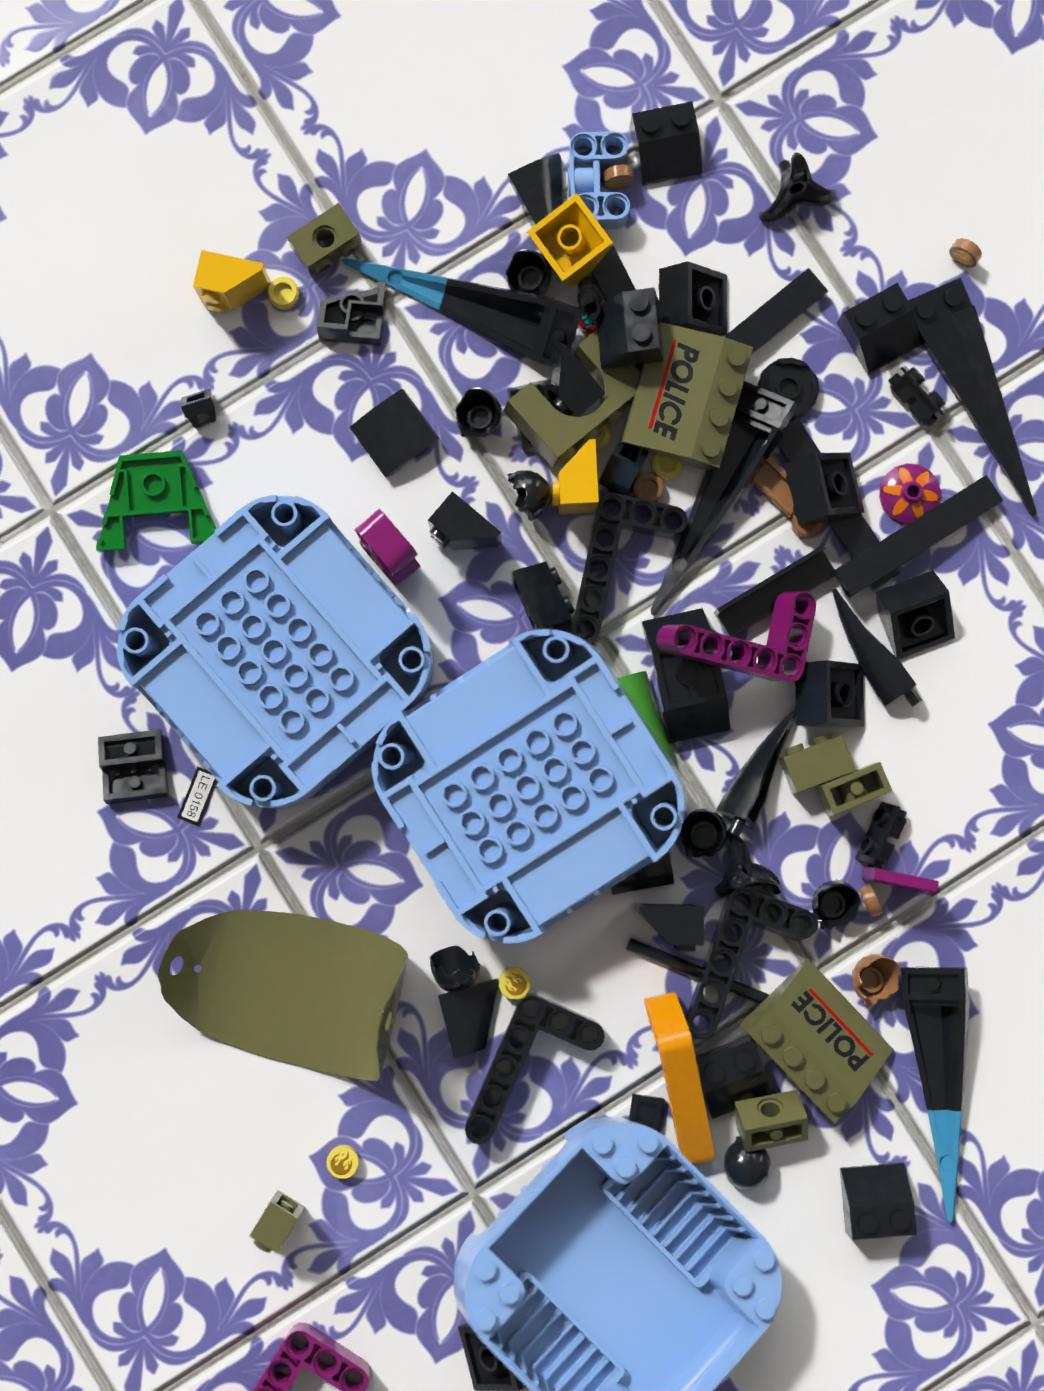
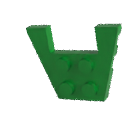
[96,450,216,553]

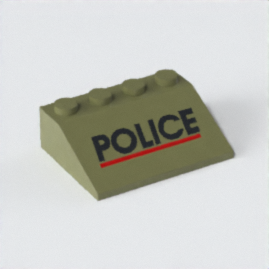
[621,322,753,471]
[739,958,894,1124]

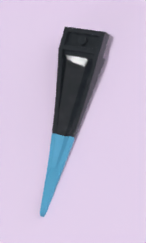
[341,258,582,367]
[901,967,970,1223]

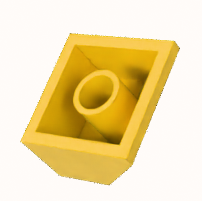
[527,193,614,288]
[193,250,271,312]
[552,439,599,515]

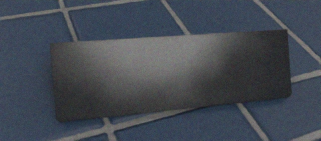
[714,544,835,637]

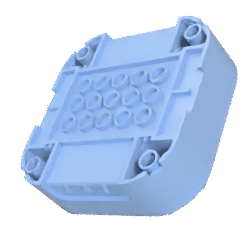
[116,495,433,809]
[372,629,686,944]
[454,1116,782,1391]

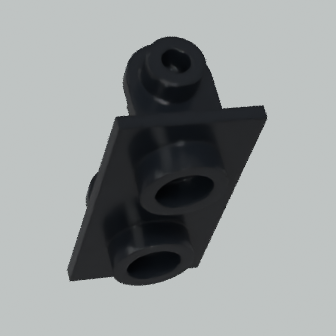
[888,366,947,427]
[855,802,907,869]

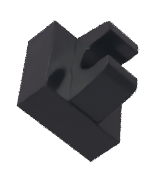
[181,389,216,428]

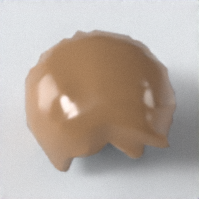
[851,954,901,1006]

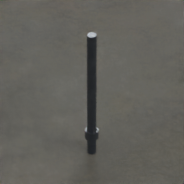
[626,937,770,1004]

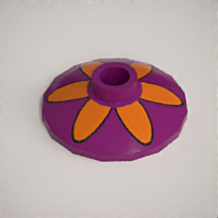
[879,463,941,524]

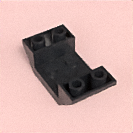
[641,608,731,744]

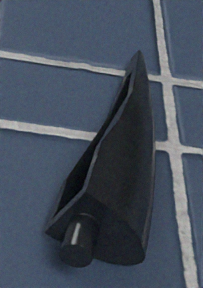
[832,588,922,707]
[716,710,796,838]

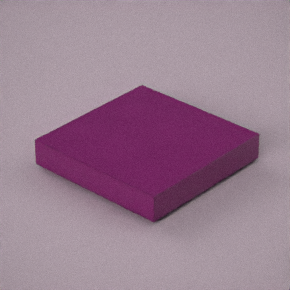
[861,867,939,893]

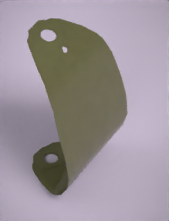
[158,910,408,1081]

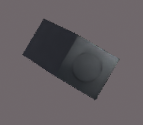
[551,342,606,417]
[598,436,650,495]

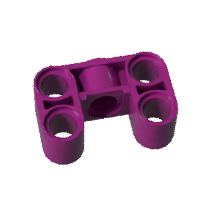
[354,509,421,587]

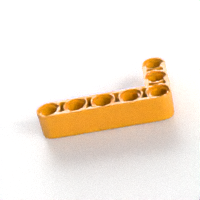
[644,992,715,1165]

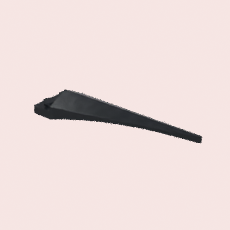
[908,277,1036,516]
[650,381,798,616]

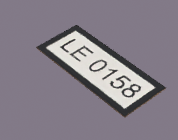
[177,766,217,826]

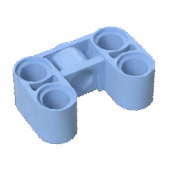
[568,131,630,230]

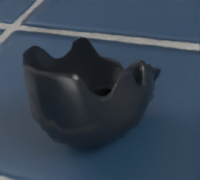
[506,248,552,296]
[456,387,503,438]
[507,470,552,522]
[680,809,727,858]
[812,879,861,929]
[430,946,480,992]
[724,1136,771,1190]

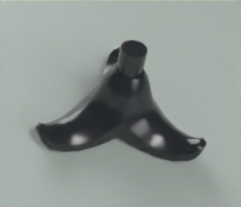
[758,152,837,222]
[714,833,781,897]

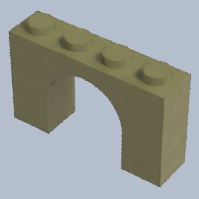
[504,329,641,467]

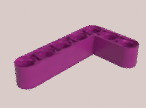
[657,591,816,682]
[251,1322,371,1391]

